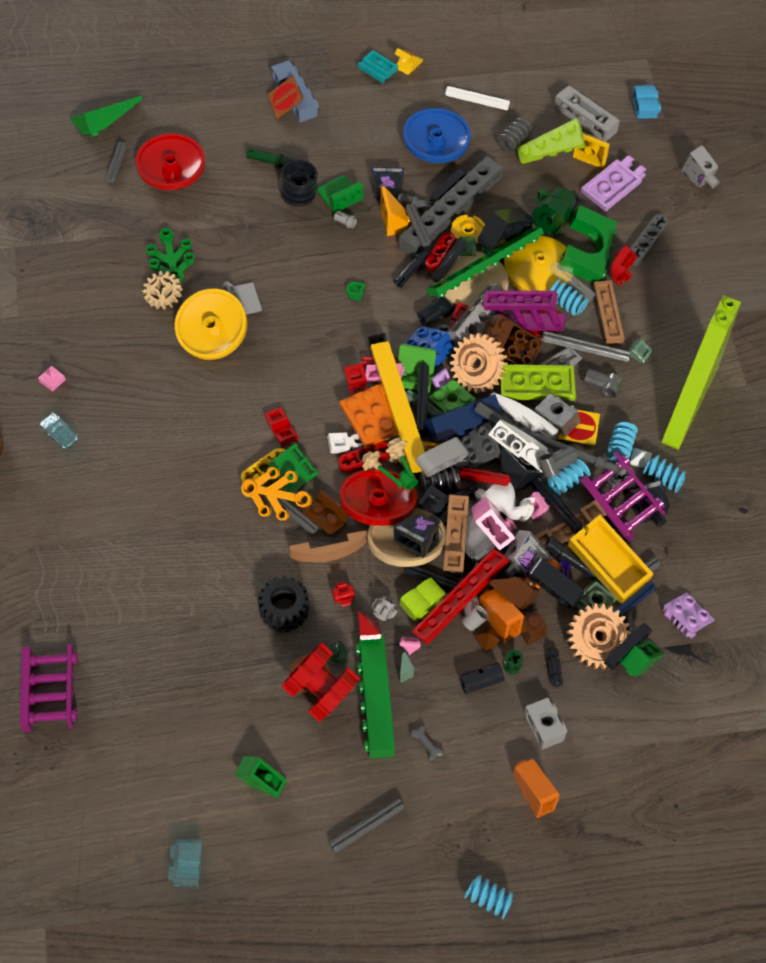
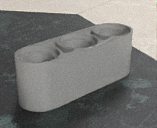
[415,437,469,477]

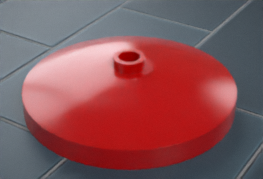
[136,133,205,190]
[340,469,417,526]

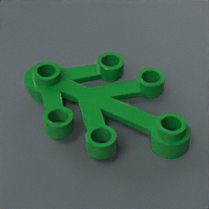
[146,228,195,284]

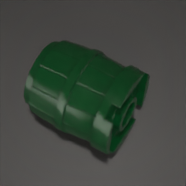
[532,187,577,235]

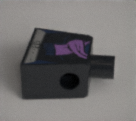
[371,167,404,200]
[625,479,670,527]
[394,514,440,558]

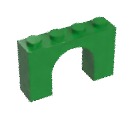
[558,205,617,284]

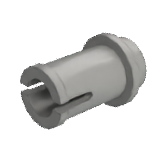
[334,210,357,229]

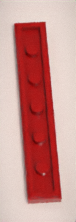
[412,548,509,645]

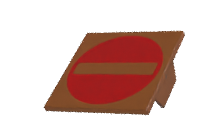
[267,76,304,119]

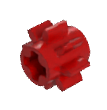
[332,581,355,607]

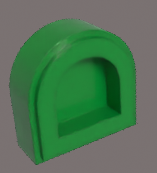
[346,281,366,301]

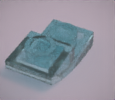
[39,412,79,449]

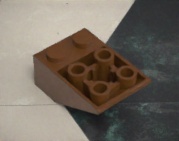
[482,314,543,365]

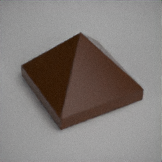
[474,626,502,652]

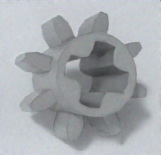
[372,596,398,621]

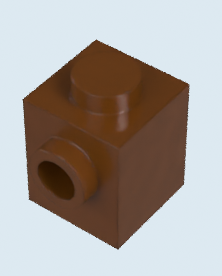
[520,611,548,645]

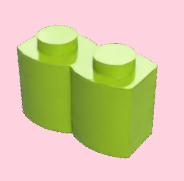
[400,578,446,622]

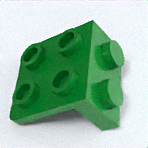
[317,176,364,214]

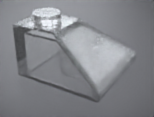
[465,513,496,561]

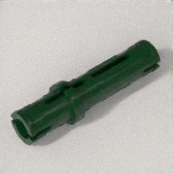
[246,147,297,168]

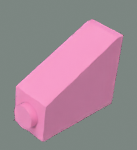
[471,496,515,550]

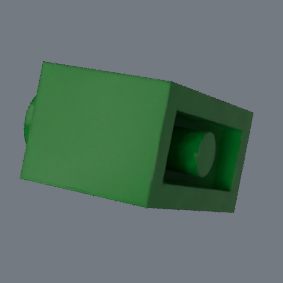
[621,640,665,677]
[234,756,287,798]

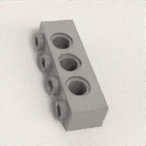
[448,283,504,348]

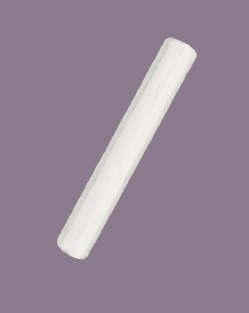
[445,86,510,110]

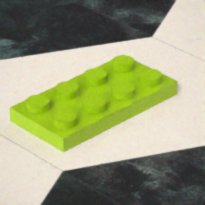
[500,365,576,401]

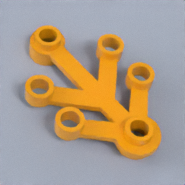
[241,467,312,521]

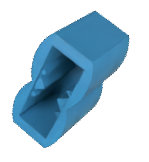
[632,85,661,119]

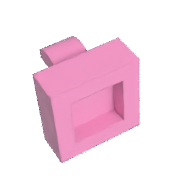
[38,366,66,392]
[529,492,550,519]

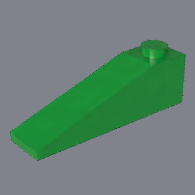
[70,96,143,137]

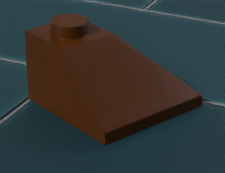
[489,577,540,609]

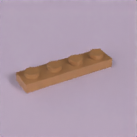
[593,280,625,344]

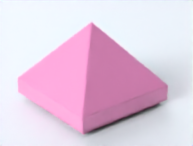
[400,636,421,655]

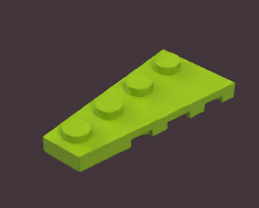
[517,118,586,164]

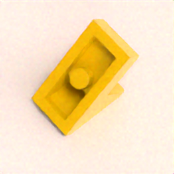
[395,48,423,75]

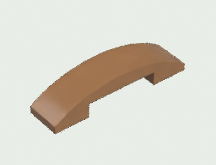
[443,495,469,572]
[535,500,607,553]
[289,530,367,563]

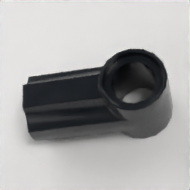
[417,296,455,326]

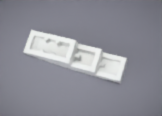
[490,392,558,440]

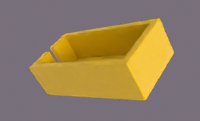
[568,515,653,604]

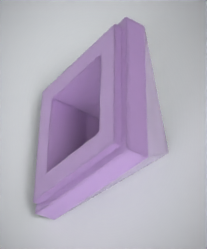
[431,368,451,390]

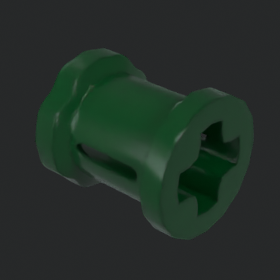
[503,650,523,675]

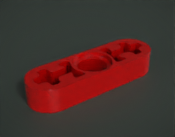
[425,233,456,273]
[339,441,390,473]

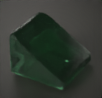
[459,236,476,256]

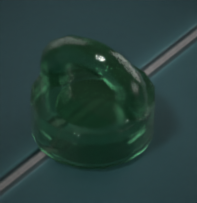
[328,641,347,664]

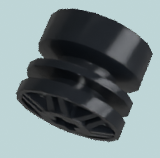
[280,159,318,207]

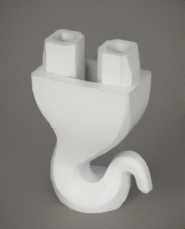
[475,483,535,522]

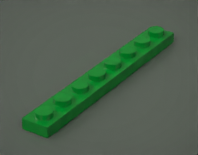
[426,227,544,298]

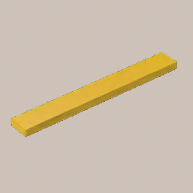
[370,341,425,473]

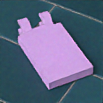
[581,155,646,212]

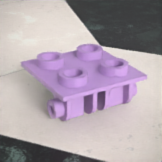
[663,592,714,639]

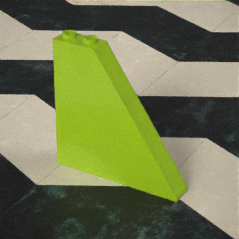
[661,295,741,450]

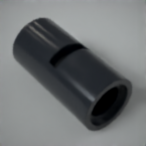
[459,662,505,694]

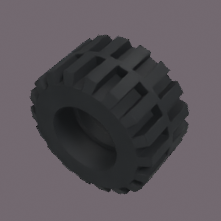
[258,576,309,632]

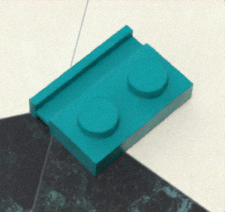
[358,50,398,83]

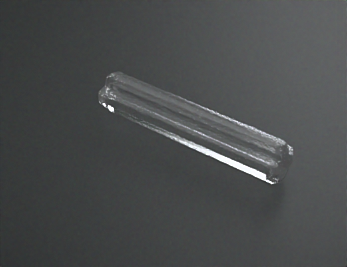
[550,262,596,302]

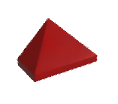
[358,611,381,640]

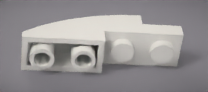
[488,420,549,473]

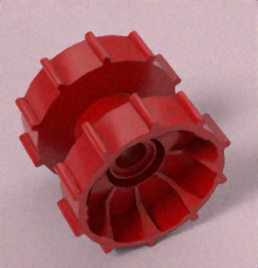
[281,642,360,723]

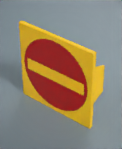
[558,410,600,446]

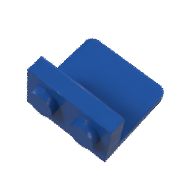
[405,326,454,371]

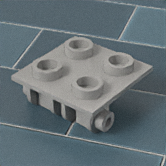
[221,281,262,315]

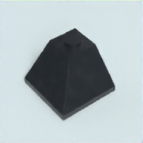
[501,447,543,490]

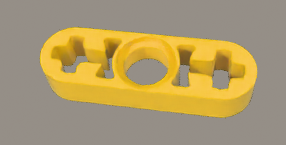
[241,448,286,489]

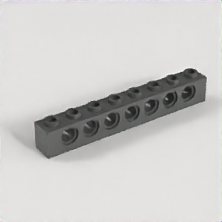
[399,156,503,257]

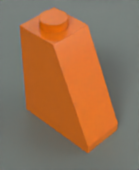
[479,588,524,643]
[513,759,560,819]

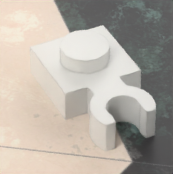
[327,432,362,453]

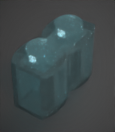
[168,839,203,887]

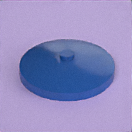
[403,108,471,163]

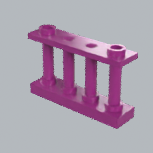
[483,291,567,331]
[581,451,666,542]
[20,644,78,732]

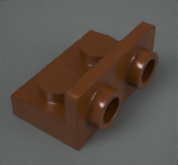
[302,490,349,535]

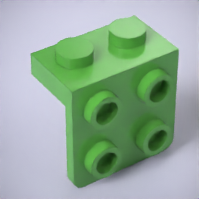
[398,344,436,392]

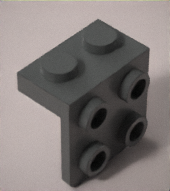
[459,421,504,469]

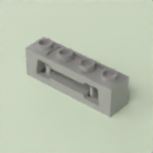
[554,86,620,142]

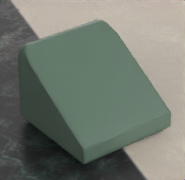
[626,338,653,364]
[400,652,414,683]

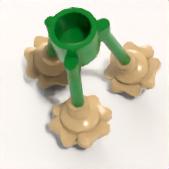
[362,438,418,490]

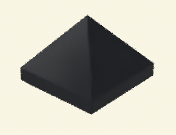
[368,333,387,354]

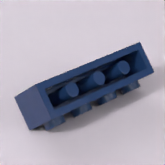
[424,394,503,443]

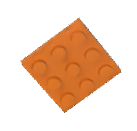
[339,383,416,449]

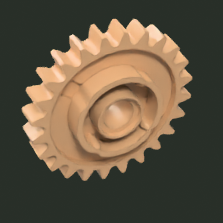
[450,333,508,393]
[567,604,632,669]

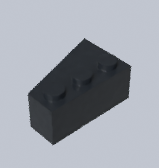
[476,207,535,252]

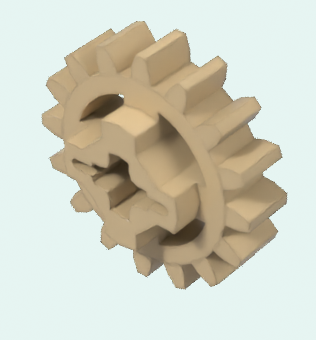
[142,271,183,310]

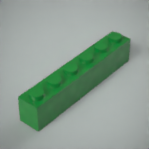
[356,635,395,759]

